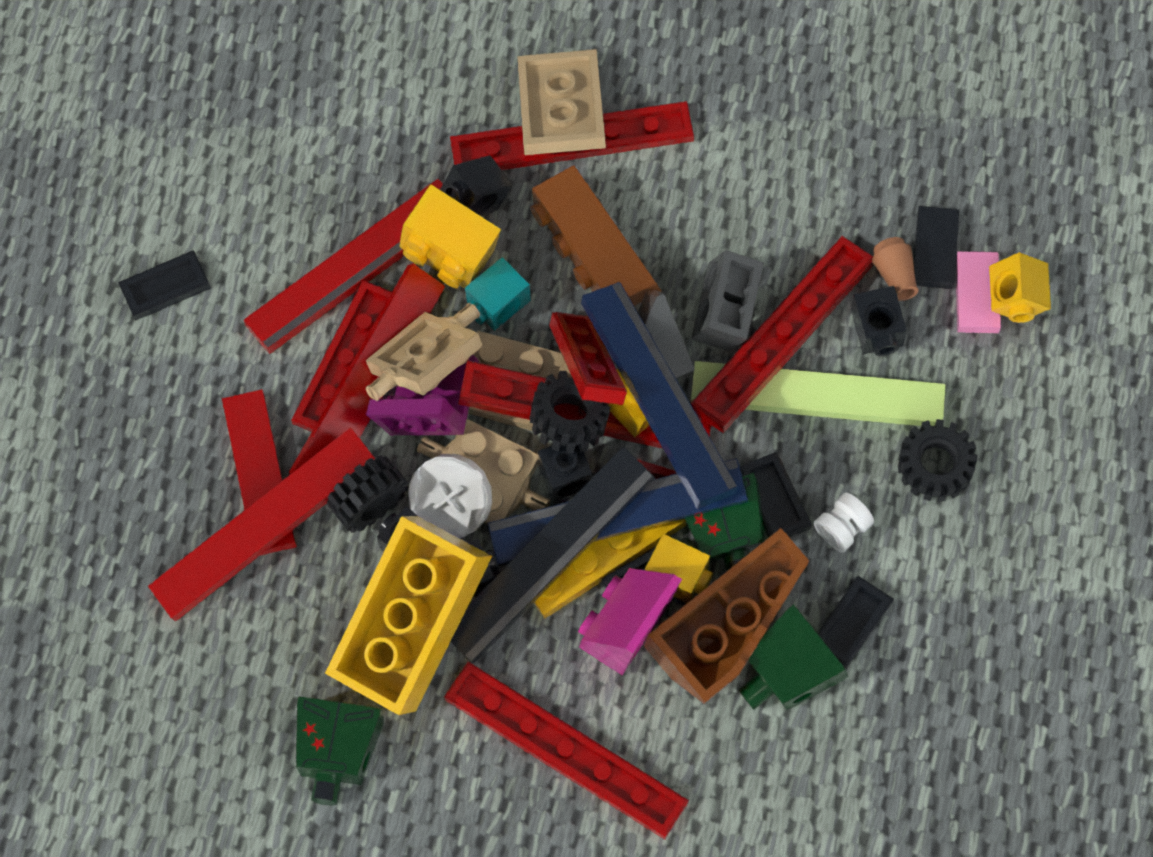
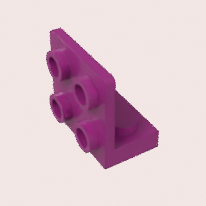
[366,355,479,436]

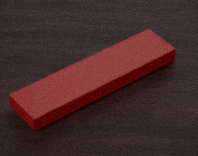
[291,280,392,432]
[549,312,627,405]
[222,389,297,556]

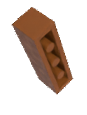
[530,165,662,312]

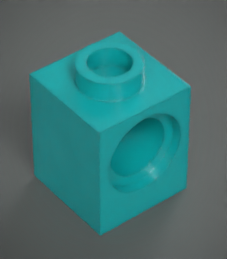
[465,257,531,331]

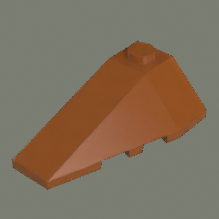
[644,528,809,704]

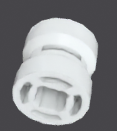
[814,492,874,553]

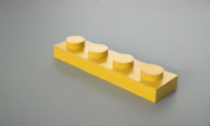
[534,519,686,619]

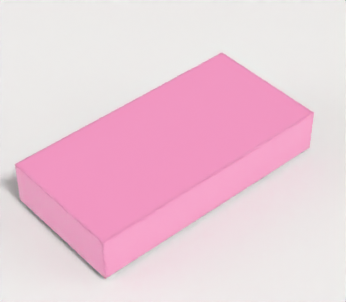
[956,251,1001,333]

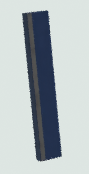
[581,282,738,509]
[488,458,749,566]

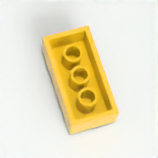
[325,516,492,715]

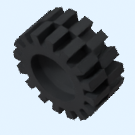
[530,371,611,453]
[898,419,977,502]
[327,455,409,533]

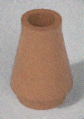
[872,237,919,301]

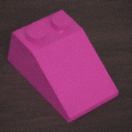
[578,568,682,675]

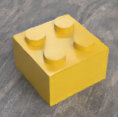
[399,184,501,289]

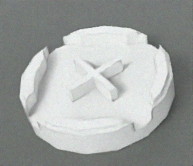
[408,454,493,538]

